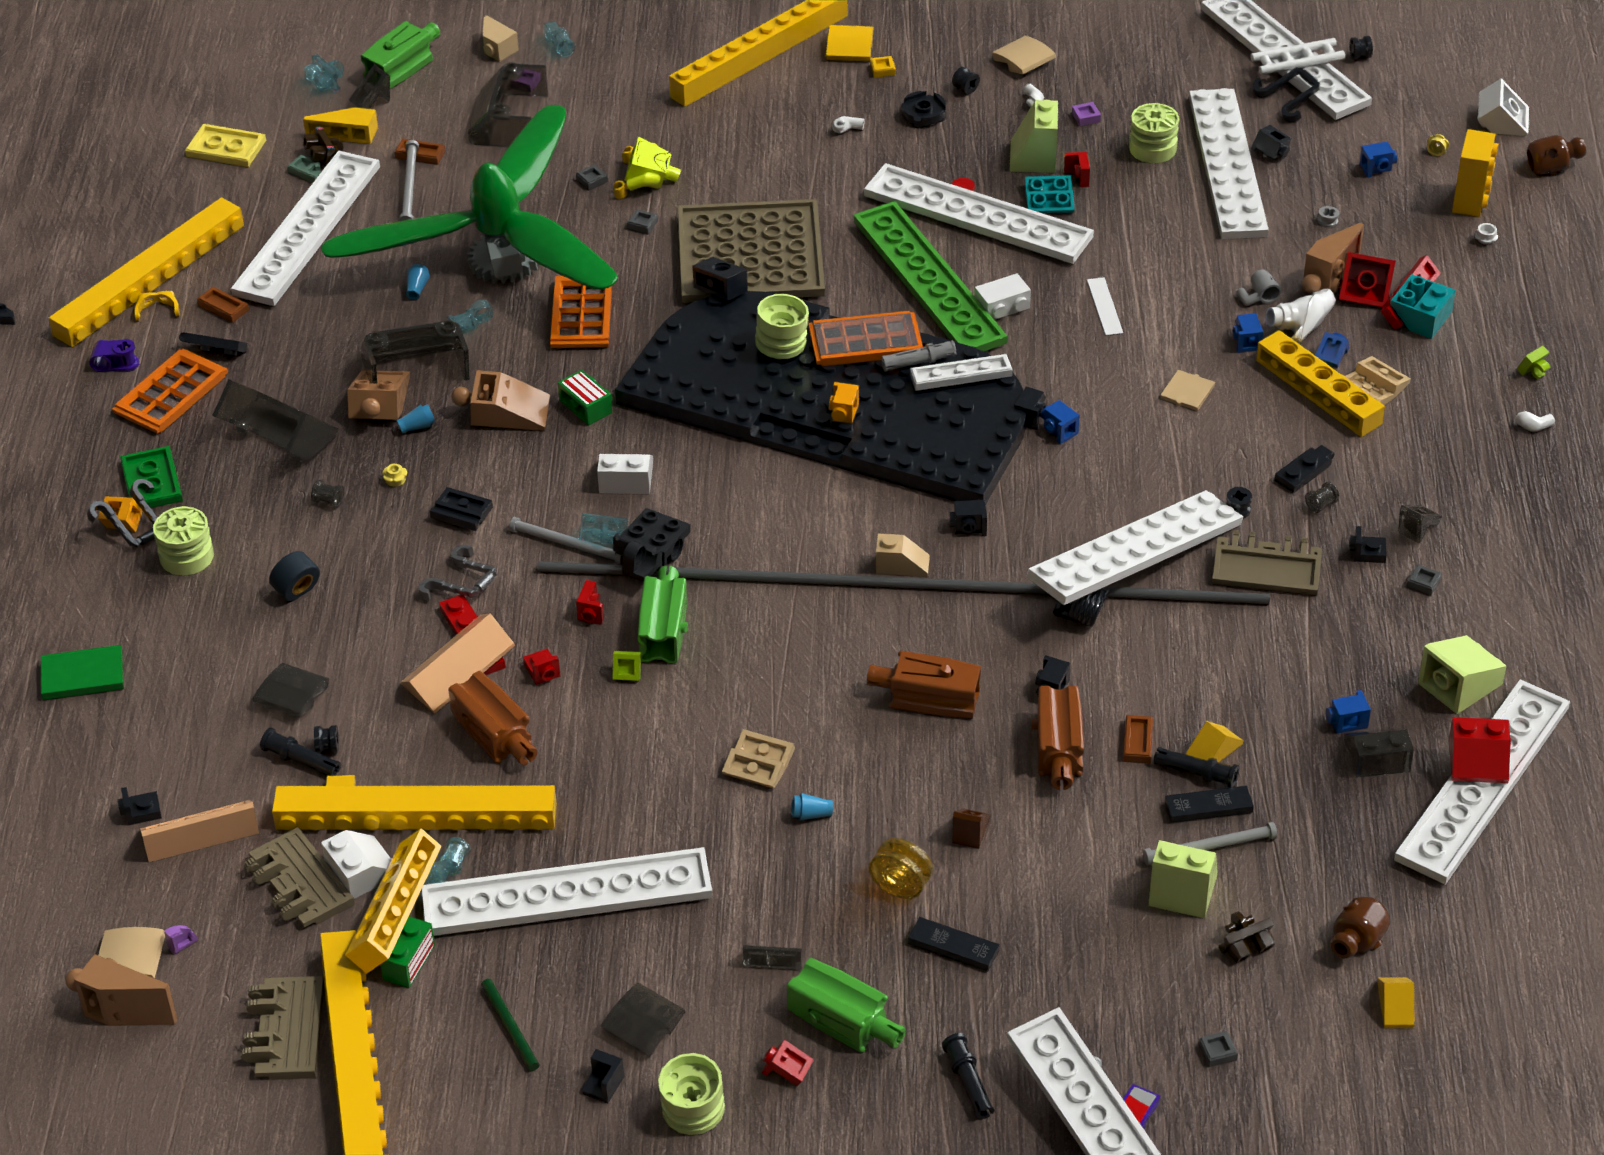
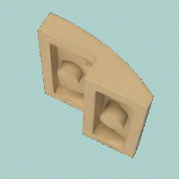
[992,36,1056,74]
[1345,356,1411,405]
[722,729,795,789]
[98,927,165,978]

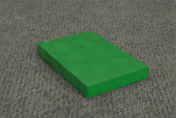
[120,446,183,508]
[41,645,124,700]

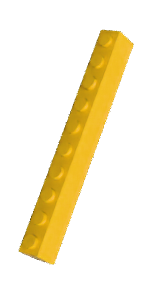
[669,0,848,107]
[48,197,244,347]
[272,786,557,830]
[320,930,387,1155]

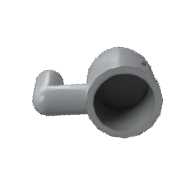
[1236,270,1282,306]

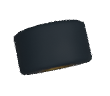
[269,551,320,601]

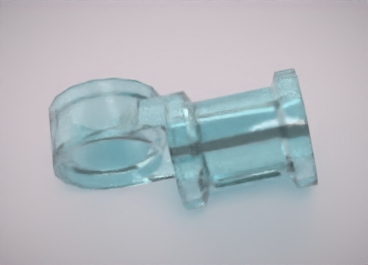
[544,21,575,57]
[447,299,494,336]
[426,837,471,884]

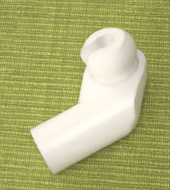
[1023,84,1044,108]
[832,116,865,134]
[1515,411,1555,432]

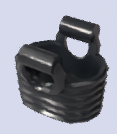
[1053,587,1109,627]

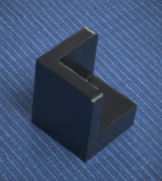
[582,1049,624,1103]

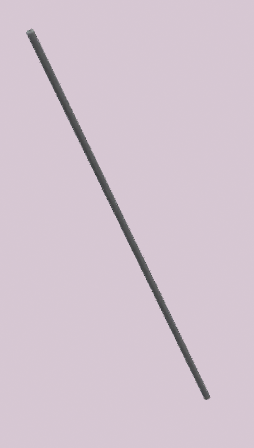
[538,561,1270,604]

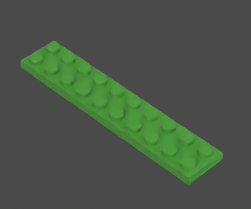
[854,201,1008,351]

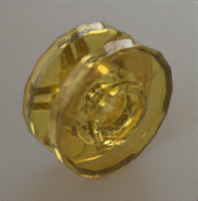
[869,838,933,899]

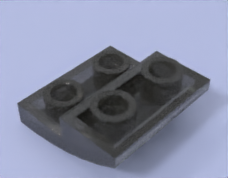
[253,663,329,717]
[600,982,686,1057]

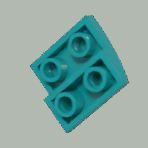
[1024,175,1075,213]

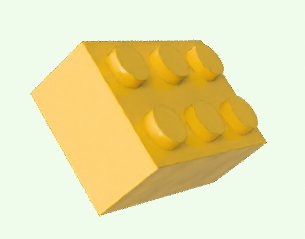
[1452,129,1499,217]

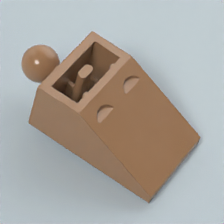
[1302,223,1364,294]
[347,370,410,420]
[451,370,550,431]
[65,954,178,1026]

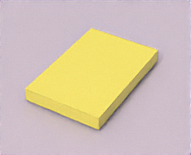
[185,124,266,167]

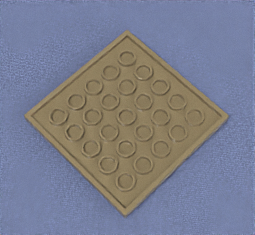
[678,199,825,303]

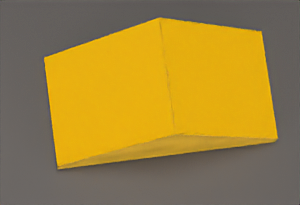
[1186,721,1243,762]
[1377,977,1414,1028]

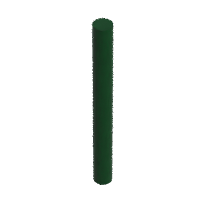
[481,979,540,1071]

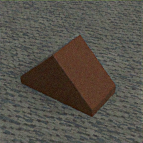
[952,808,990,849]

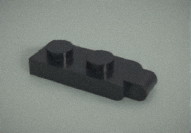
[179,332,248,356]
[1274,445,1335,493]

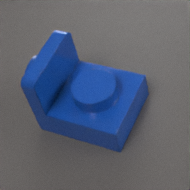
[1315,332,1349,368]

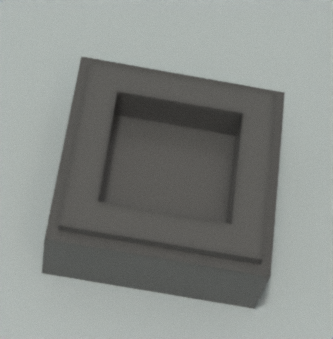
[576,165,608,190]
[627,209,658,234]
[1407,565,1442,596]
[1199,1031,1238,1067]

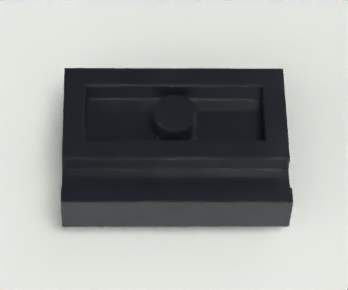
[430,487,493,531]

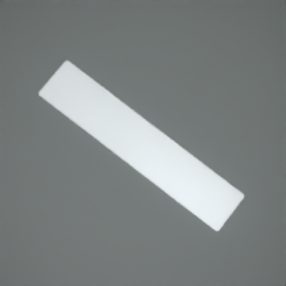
[1087,277,1123,335]

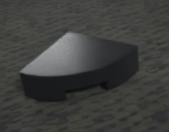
[0,303,15,325]

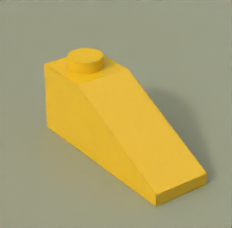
[303,108,378,144]

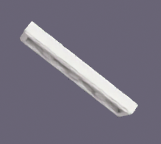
[910,354,1012,391]

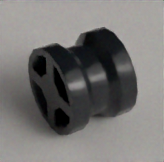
[1349,36,1373,60]
[952,66,980,94]
[1226,487,1252,519]
[314,725,339,753]

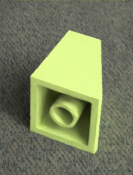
[1010,100,1058,173]
[1418,635,1506,714]
[1149,840,1217,919]

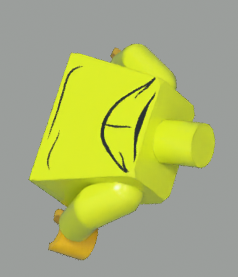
[614,137,681,199]

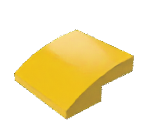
[826,25,873,62]

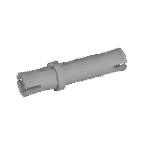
[881,340,957,372]

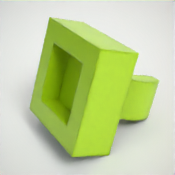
[1517,346,1550,379]
[613,651,641,681]

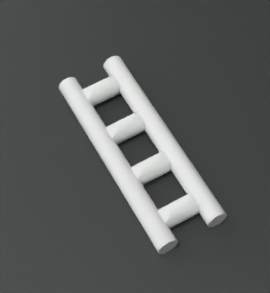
[1251,38,1345,75]

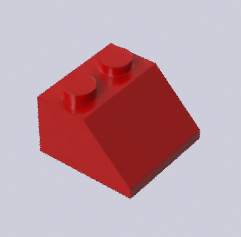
[1339,252,1396,308]
[1448,717,1511,783]

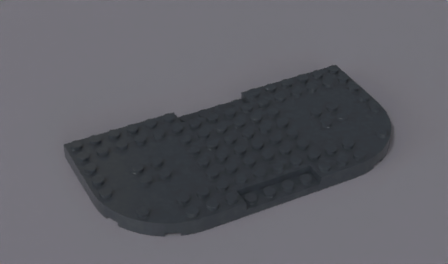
[615,291,1027,504]

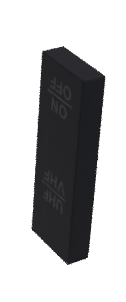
[1165,786,1254,823]
[908,917,1000,971]

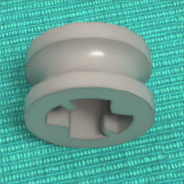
[1317,206,1339,227]

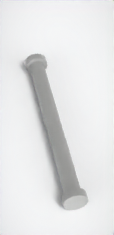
[399,140,419,221]
[509,517,623,565]
[1143,822,1277,866]

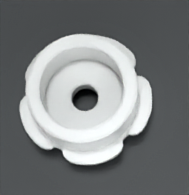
[1474,223,1498,245]

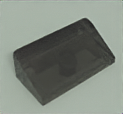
[743,945,803,970]

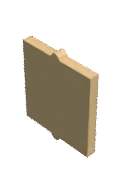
[1160,370,1215,411]

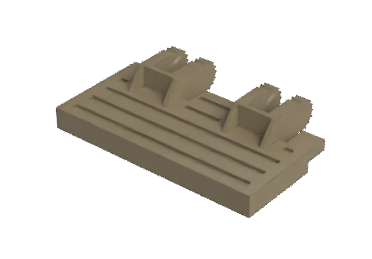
[1212,530,1322,595]
[244,827,355,927]
[241,976,324,1080]

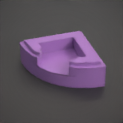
[164,925,198,954]

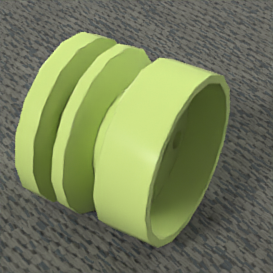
[1129,103,1179,163]
[755,294,809,359]
[153,506,214,576]
[658,1053,725,1135]

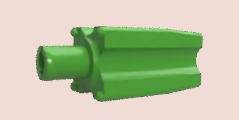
[360,21,441,91]
[638,566,688,663]
[787,958,906,1053]

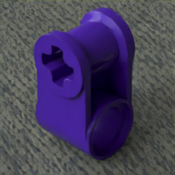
[89,339,139,372]

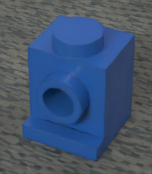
[1359,142,1397,178]
[1232,313,1263,353]
[1041,400,1080,445]
[1326,690,1371,734]

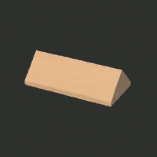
[400,613,515,714]
[140,800,259,862]

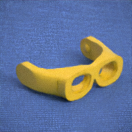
[135,291,179,321]

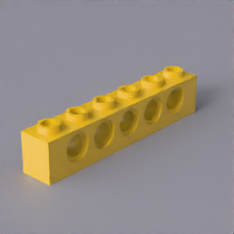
[1256,330,1385,437]
[345,828,441,974]

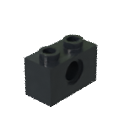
[693,257,748,301]

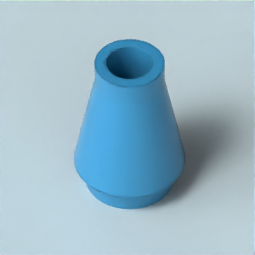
[406,264,430,300]
[397,404,435,434]
[791,793,833,821]

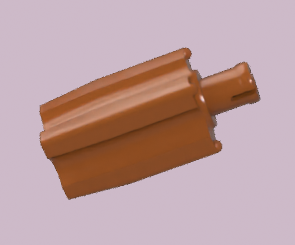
[867,651,981,718]
[448,670,537,765]
[1032,686,1084,790]

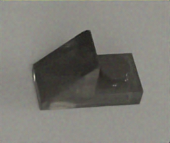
[349,64,390,109]
[1398,505,1442,543]

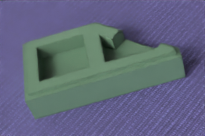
[287,154,321,183]

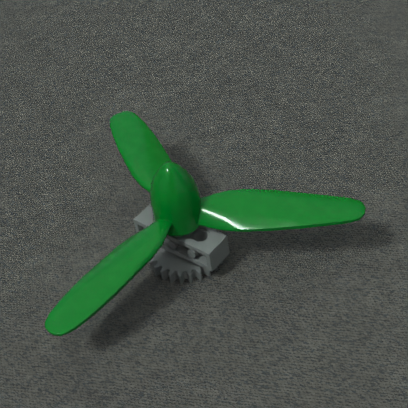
[321,105,618,290]

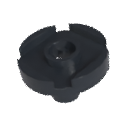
[901,91,946,128]

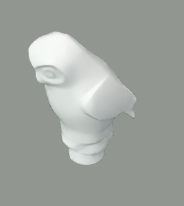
[1266,289,1336,343]

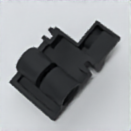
[613,508,691,582]

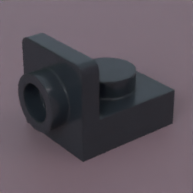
[1349,526,1387,563]
[117,787,162,825]

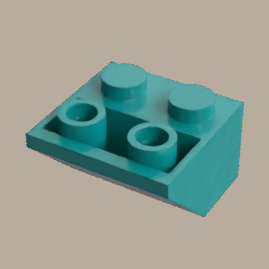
[1390,274,1456,339]

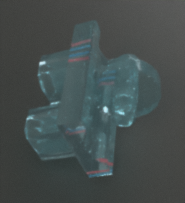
[304,54,344,93]
[579,513,628,545]

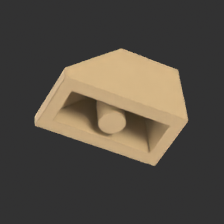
[483,16,519,62]
[876,534,930,577]

